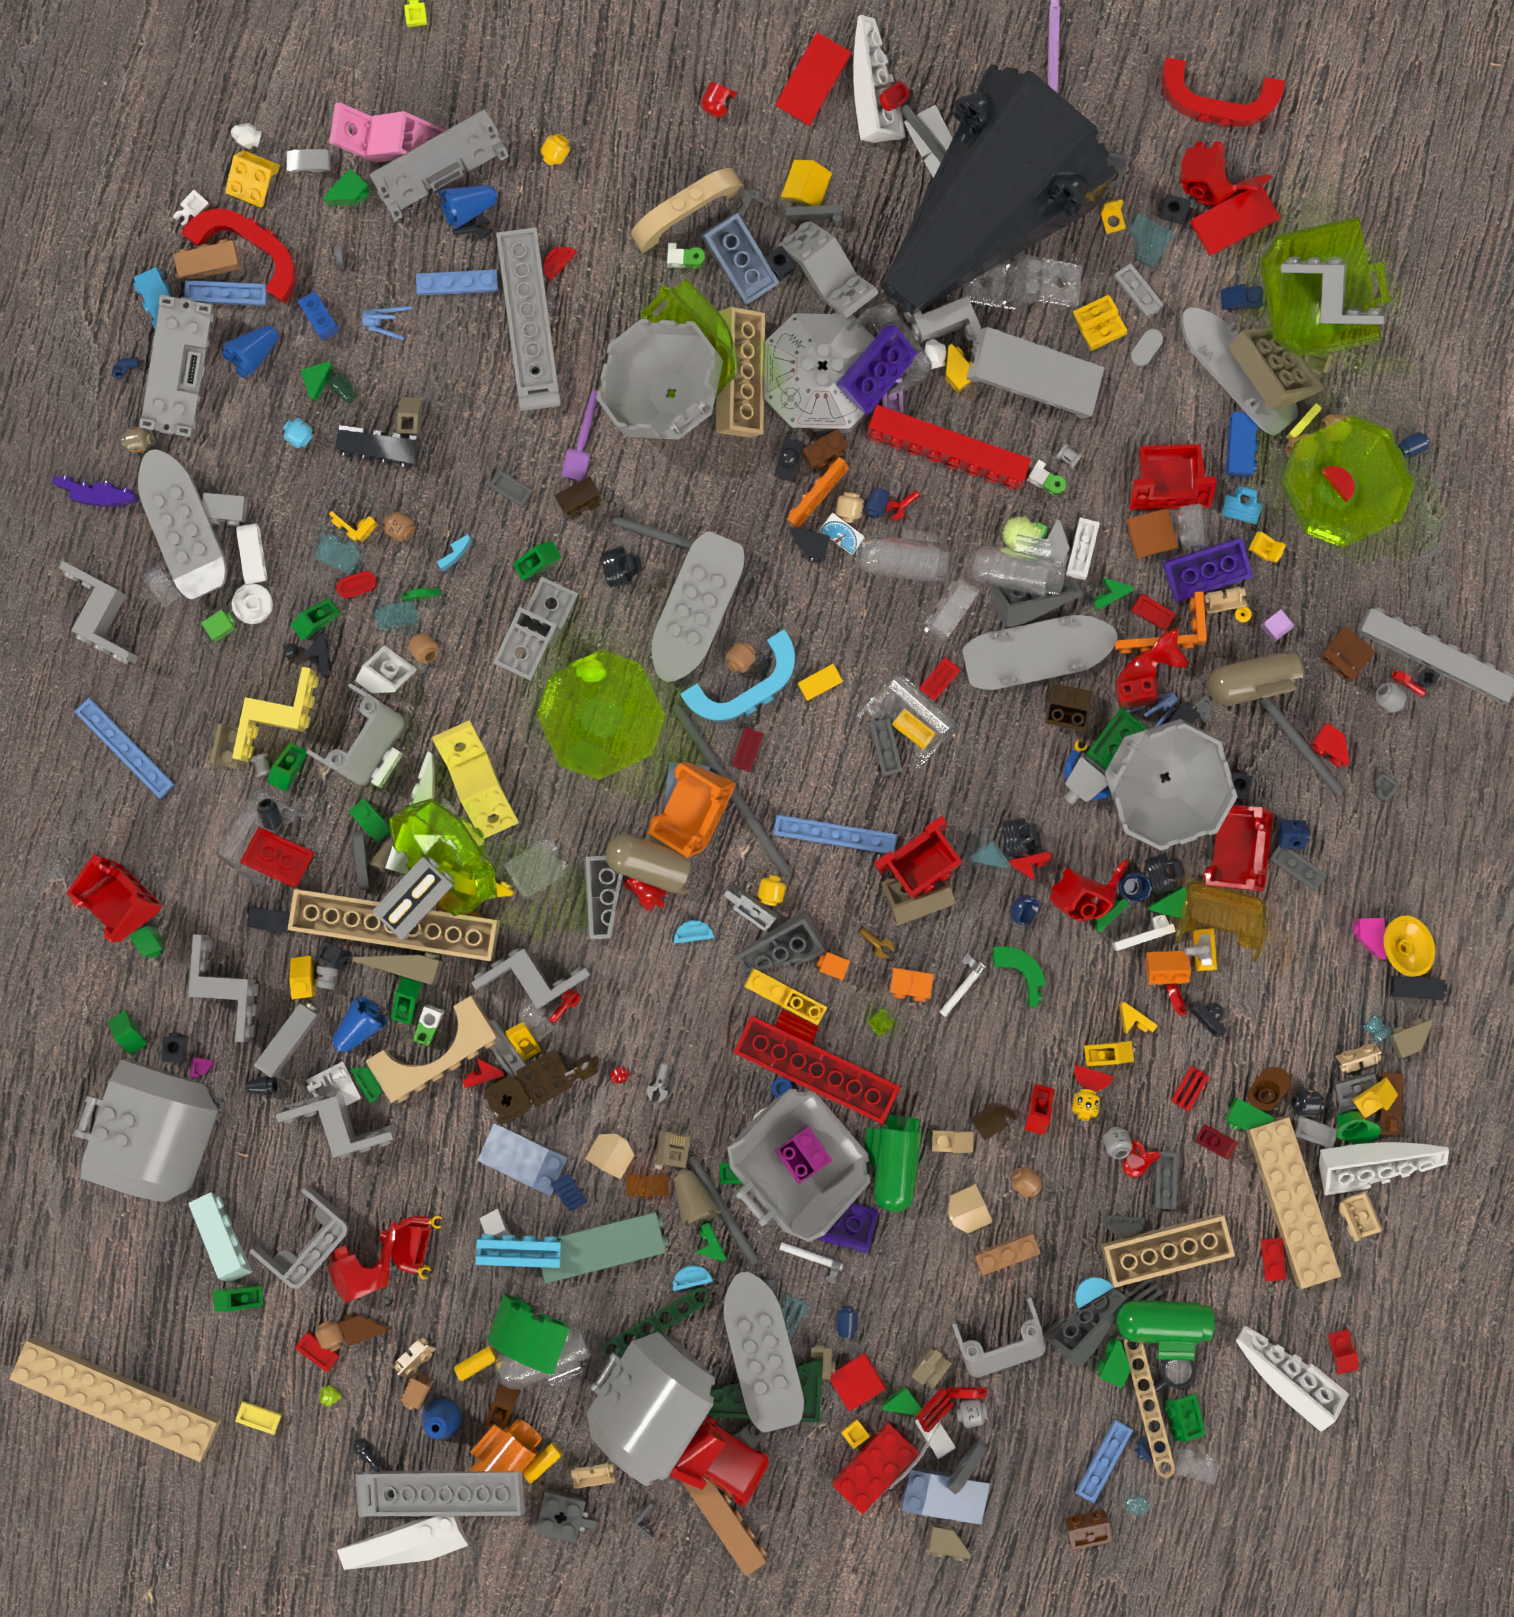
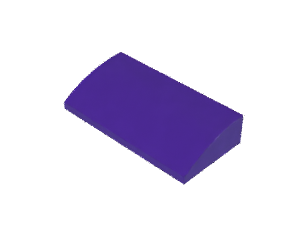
[836,325,918,415]
[1161,537,1253,602]
[817,1203,878,1253]

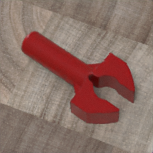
[885,490,920,521]
[1391,670,1426,697]
[549,988,581,1023]

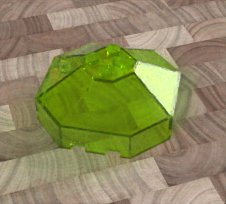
[1281,415,1416,548]
[536,649,666,781]
[389,798,497,916]

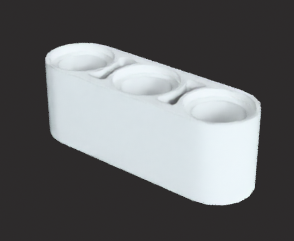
[237,523,267,584]

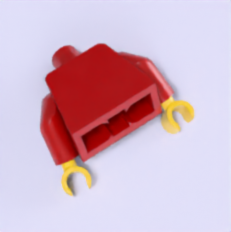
[380,1216,443,1279]

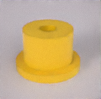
[1235,606,1251,622]

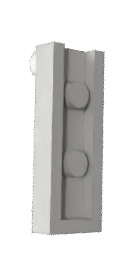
[1114,263,1163,319]

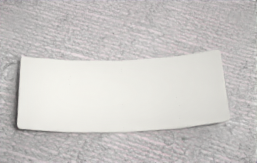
[904,105,953,178]
[890,1415,943,1489]

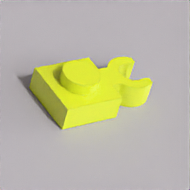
[404,0,428,27]

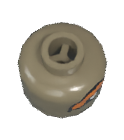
[122,427,154,454]

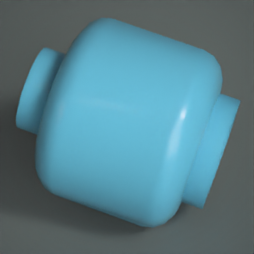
[282,418,314,448]

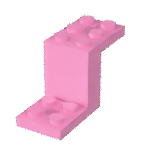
[329,103,447,163]

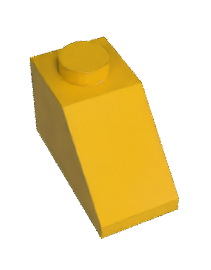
[289,956,316,999]
[1084,1041,1134,1066]

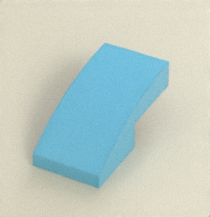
[437,534,472,572]

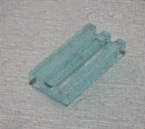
[782,1295,808,1341]

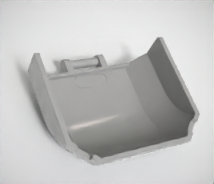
[74,1059,218,1202]
[727,1089,870,1242]
[587,1332,715,1486]

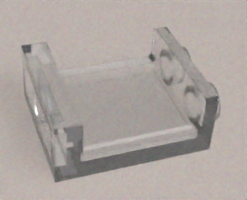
[503,839,569,900]

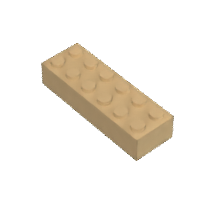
[716,307,765,438]
[1101,1213,1235,1288]

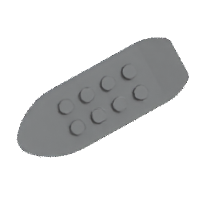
[1181,307,1299,436]
[138,449,227,599]
[652,531,745,682]
[962,615,1118,690]
[724,1271,804,1432]

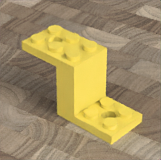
[232,667,319,762]
[432,720,519,839]

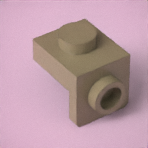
[1303,349,1334,378]
[810,1345,835,1380]

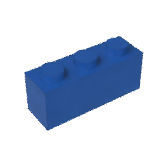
[1225,412,1260,478]

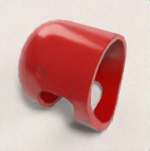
[701,82,738,118]

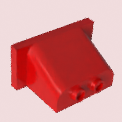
[1129,444,1216,510]
[874,816,962,899]
[670,1415,726,1490]

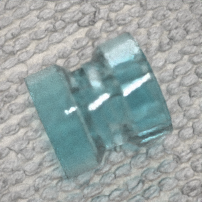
[1363,1014,1392,1043]

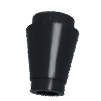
[245,1075,278,1096]

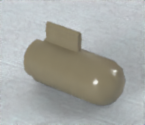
[1207,652,1305,706]
[606,833,691,894]

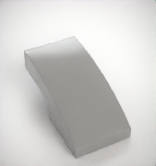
[287,149,330,173]

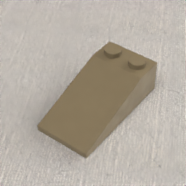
[352,952,444,985]

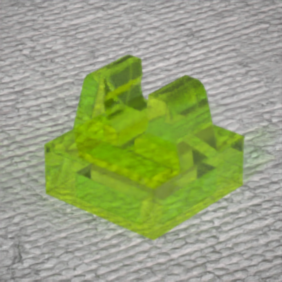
[866,1009,895,1037]

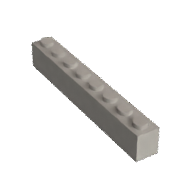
[1357,607,1514,705]

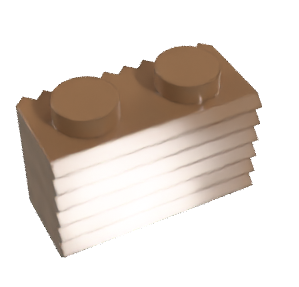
[401,1372,434,1410]

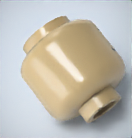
[836,492,864,523]

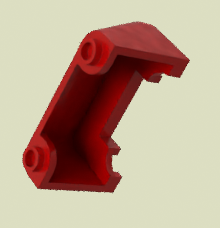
[1204,805,1273,892]
[66,854,163,943]
[703,1416,770,1507]

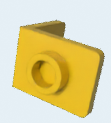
[1100,200,1126,234]

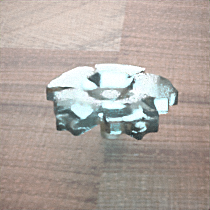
[1126,1495,1151,1516]

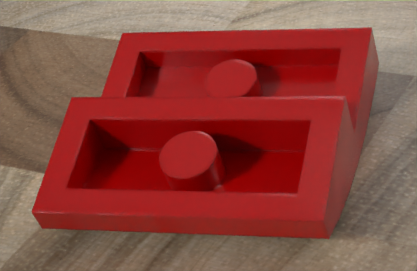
[830,1353,886,1411]

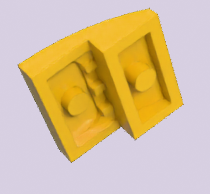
[1073,295,1127,351]

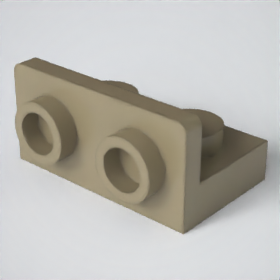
[208,723,239,769]

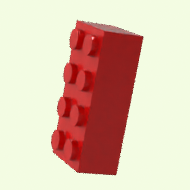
[832,1420,919,1515]

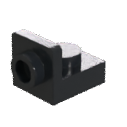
[315,941,352,971]

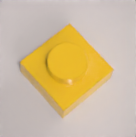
[841,1419,870,1449]

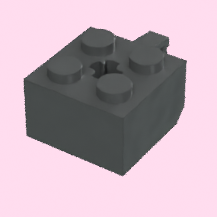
[535,1487,598,1543]

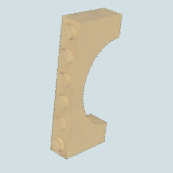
[366,995,499,1104]

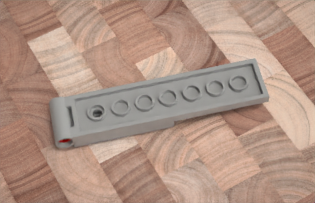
[496,227,561,411]
[355,1470,525,1517]

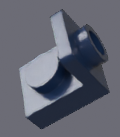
[1135,1429,1166,1463]

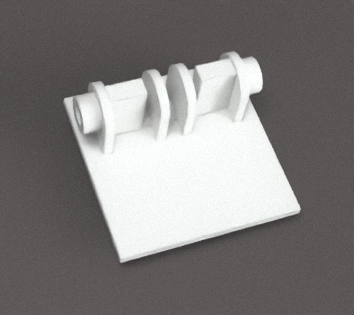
[306,1062,361,1106]

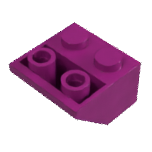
[775,1125,833,1185]

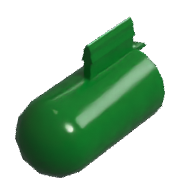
[864,1115,922,1213]
[1116,1300,1215,1361]

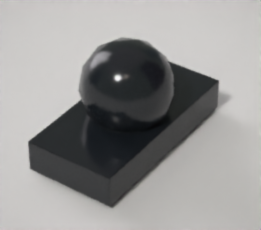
[774,437,804,482]
[1188,1000,1227,1038]

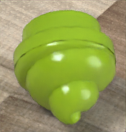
[319,1385,342,1406]

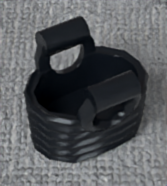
[601,546,643,588]
[1003,817,1041,858]
[1145,853,1185,895]

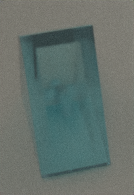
[374,601,419,631]
[967,840,1010,869]

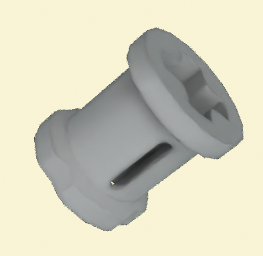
[1056,443,1083,469]
[250,753,271,778]

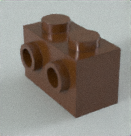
[802,429,848,471]

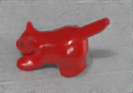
[623,877,667,911]

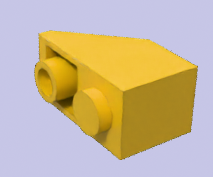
[945,344,973,394]

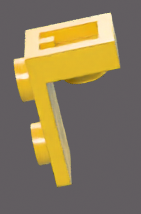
[329,511,378,543]

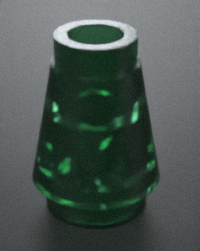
[329,373,357,404]

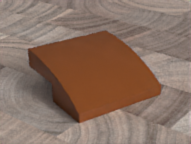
[1126,509,1179,559]

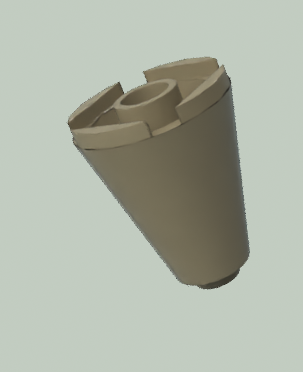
[674,1168,721,1229]

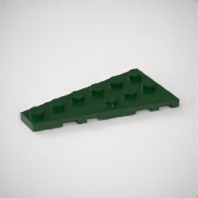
[707,1359,823,1422]

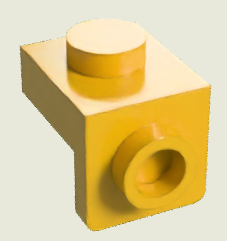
[1248,532,1286,562]

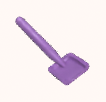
[561,389,598,481]

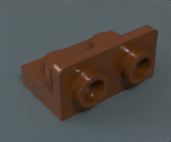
[1065,1510,1112,1551]

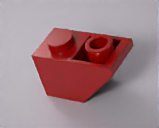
[1310,723,1350,768]

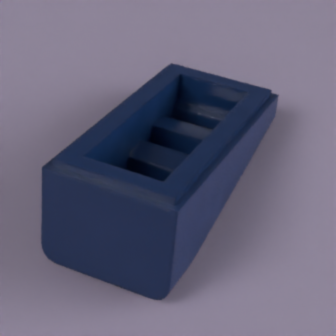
[551,1174,587,1211]

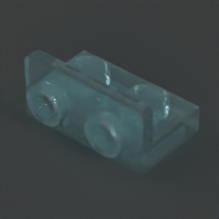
[313,533,361,575]

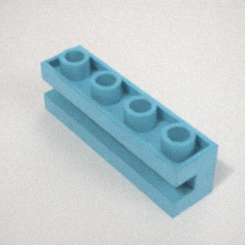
[476,1234,561,1268]

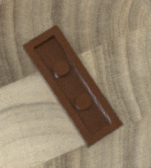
[1379,1072,1403,1135]

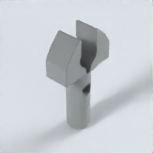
[647,1063,669,1103]

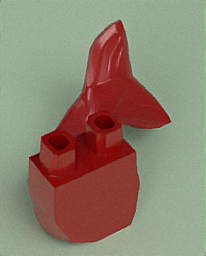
[1181,141,1272,206]
[1115,628,1188,708]
[1049,859,1130,922]
[327,1222,397,1303]

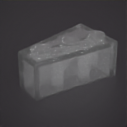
[924,578,980,644]

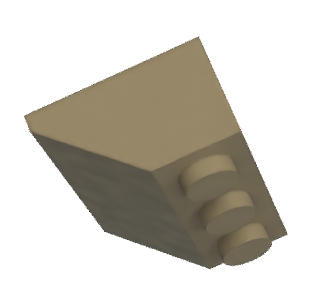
[881,877,955,925]

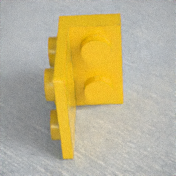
[225,150,280,207]

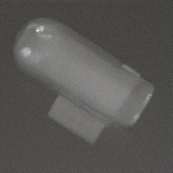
[856,529,951,584]
[970,534,1066,597]
[495,1328,592,1390]

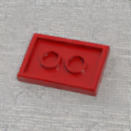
[240,827,314,889]

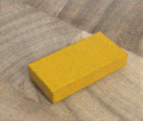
[797,664,843,701]
[892,708,936,750]

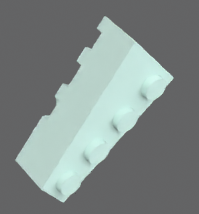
[188,1192,253,1283]

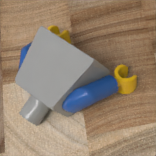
[1064,740,1111,804]

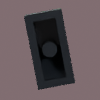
[789,527,830,564]

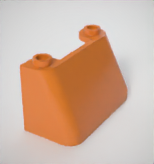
[648,761,736,858]

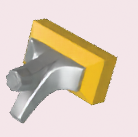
[1184,929,1217,971]

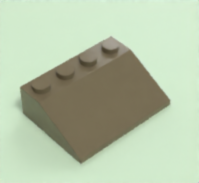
[1228,326,1324,410]

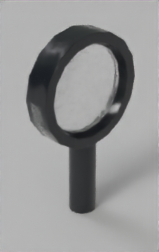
[1146,1360,1196,1393]

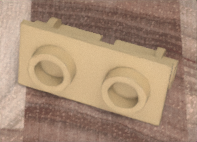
[1204,587,1247,614]
[1336,1043,1381,1073]
[394,1337,436,1378]
[571,1462,615,1489]

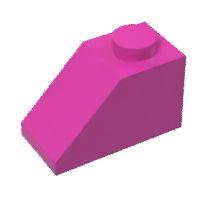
[1352,918,1386,959]

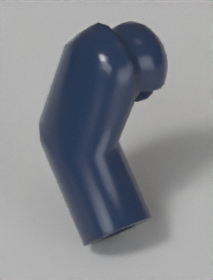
[112,357,140,379]

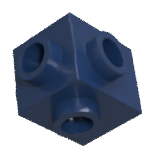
[1278,819,1311,849]

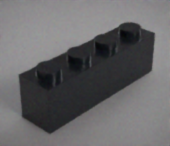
[335,425,422,469]

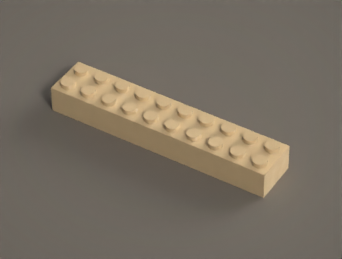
[288,889,500,961]
[9,1337,222,1462]

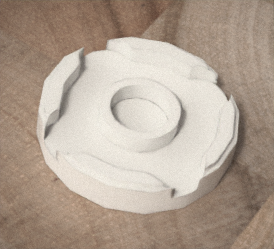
[231,583,273,624]

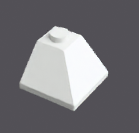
[355,645,417,693]

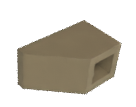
[397,397,422,439]
[1388,1017,1432,1058]
[928,1523,971,1561]

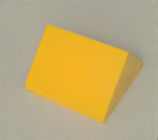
[781,160,832,206]

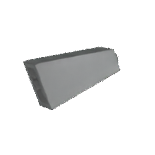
[254,1002,320,1077]

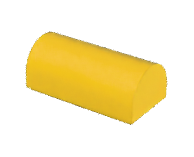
[454,1345,499,1381]
[522,1442,564,1483]

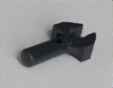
[452,216,492,239]

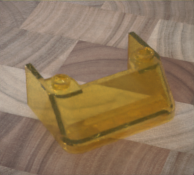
[1176,881,1267,962]

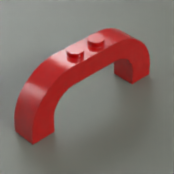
[1161,57,1285,127]
[181,209,297,304]

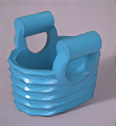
[1221,485,1264,524]

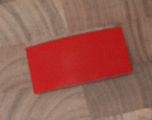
[775,32,852,126]
[1189,184,1281,256]

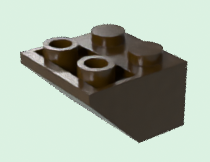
[554,477,602,520]
[1045,683,1093,732]

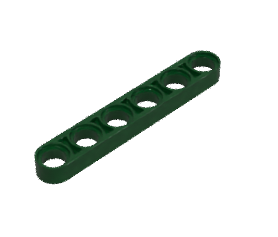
[603,1286,710,1359]

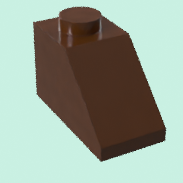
[339,1311,390,1346]
[485,1383,520,1430]

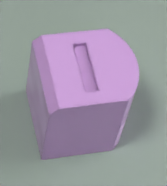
[1261,609,1294,642]

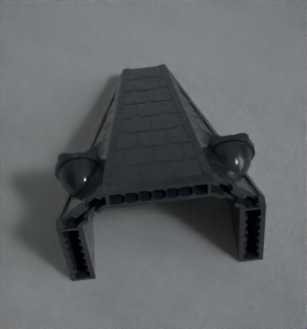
[881,64,1116,315]

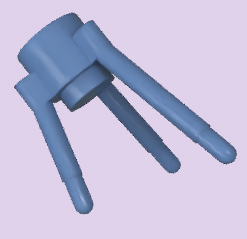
[362,306,413,340]
[1127,691,1179,727]

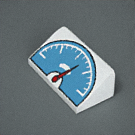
[820,513,865,555]

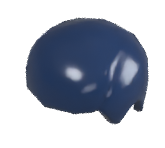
[1118,871,1152,903]
[1010,895,1039,926]

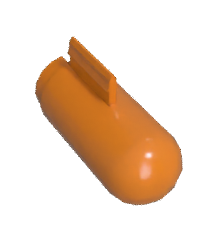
[469,1420,542,1472]

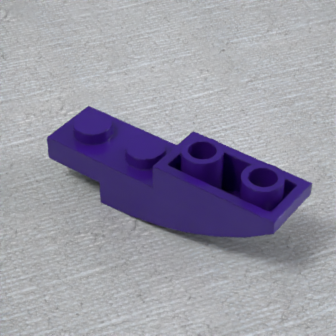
[52,475,139,507]

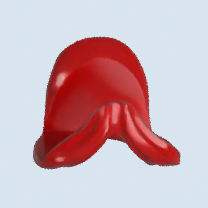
[1122,1139,1161,1178]

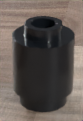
[257,798,283,830]

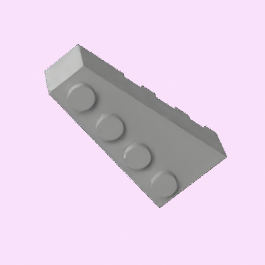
[584,856,623,940]

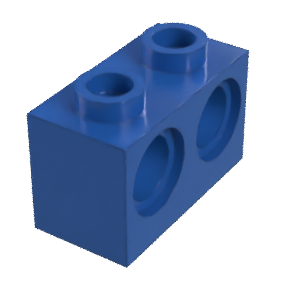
[297,291,340,341]

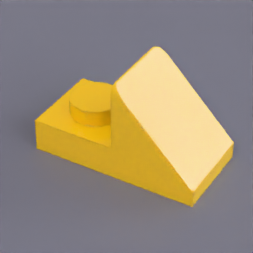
[1119,1001,1158,1034]
[505,1022,542,1061]
[1352,1077,1398,1118]

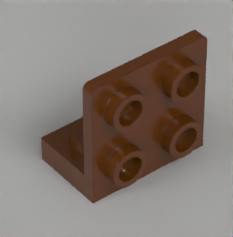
[1318,626,1375,683]

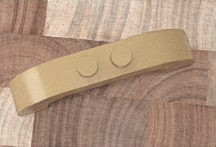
[631,168,745,253]

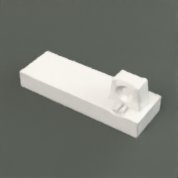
[1066,518,1100,580]
[1112,915,1176,951]

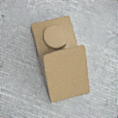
[932,1130,973,1153]

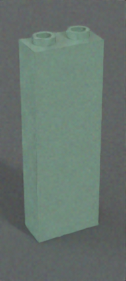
[541,1211,669,1284]

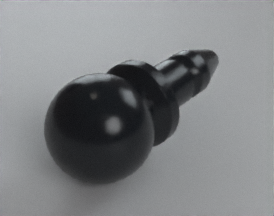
[353,1438,380,1473]

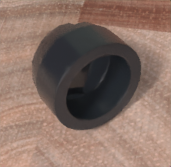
[282,643,299,660]

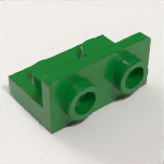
[1165,1393,1206,1442]

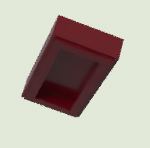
[731,727,764,772]

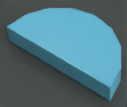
[674,920,715,944]
[673,1265,713,1291]
[1075,1277,1114,1309]

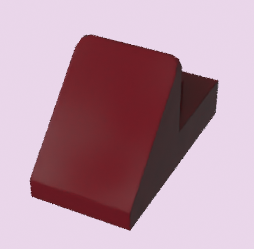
[1194,1124,1239,1161]

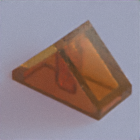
[626,1174,668,1197]

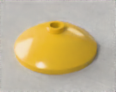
[1384,916,1435,977]

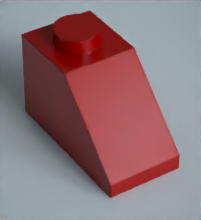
[1024,1084,1054,1135]

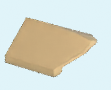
[585,1134,635,1179]
[948,1184,993,1234]

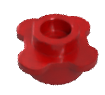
[610,1066,631,1084]

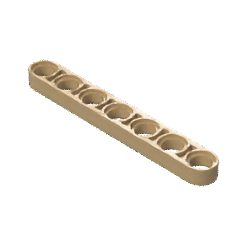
[1123,1339,1175,1478]

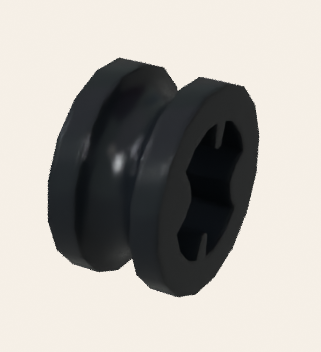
[1417,669,1438,688]

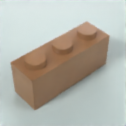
[173,239,242,283]
[973,1232,1041,1276]

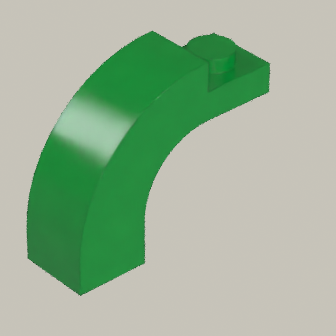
[992,947,1046,1007]

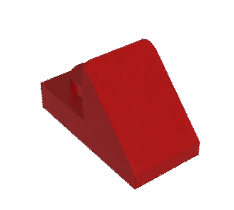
[1007,852,1051,881]
[462,1057,506,1088]
[1327,1329,1358,1375]

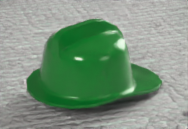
[1336,1111,1381,1144]

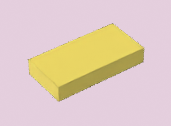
[1286,403,1322,440]
[235,1401,282,1435]

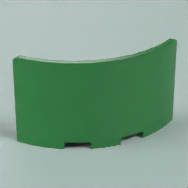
[487,1293,570,1375]

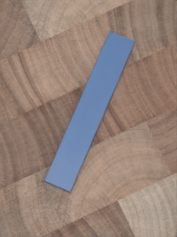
[74,698,175,799]
[773,815,897,854]

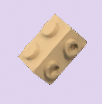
[1339,1191,1383,1242]

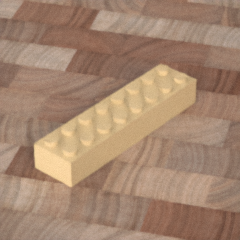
[1246,1116,1341,1289]

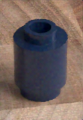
[1397,431,1430,458]
[864,487,890,519]
[836,1306,858,1338]

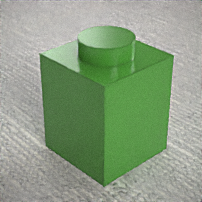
[201,609,236,642]

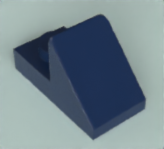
[1220,284,1263,310]

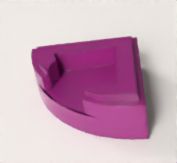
[189,1057,214,1077]

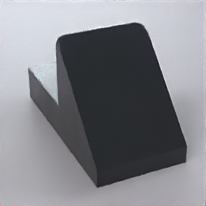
[303,634,332,678]

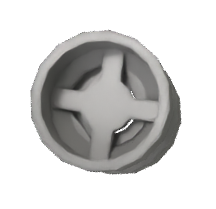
[314,966,338,989]

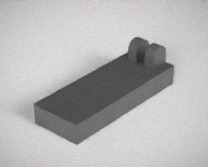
[786,205,841,225]
[869,718,903,776]
[1269,845,1327,892]
[1154,1152,1178,1210]

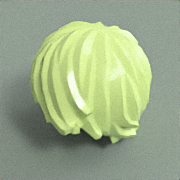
[1002,516,1041,551]

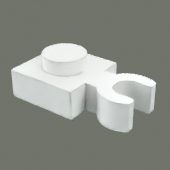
[173,190,210,228]

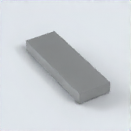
[490,1019,526,1075]

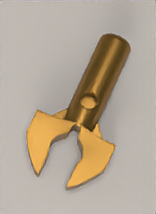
[859,928,894,958]

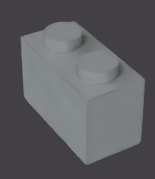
[203,493,248,527]

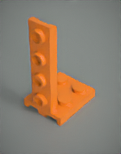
[1115,592,1207,654]

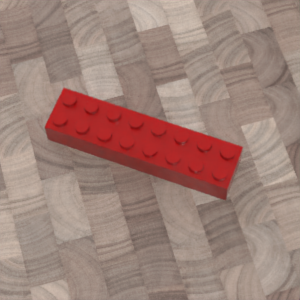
[867,405,1032,490]
[733,1015,900,1124]

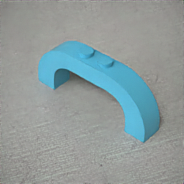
[680,630,795,722]

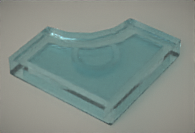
[1128,213,1173,269]

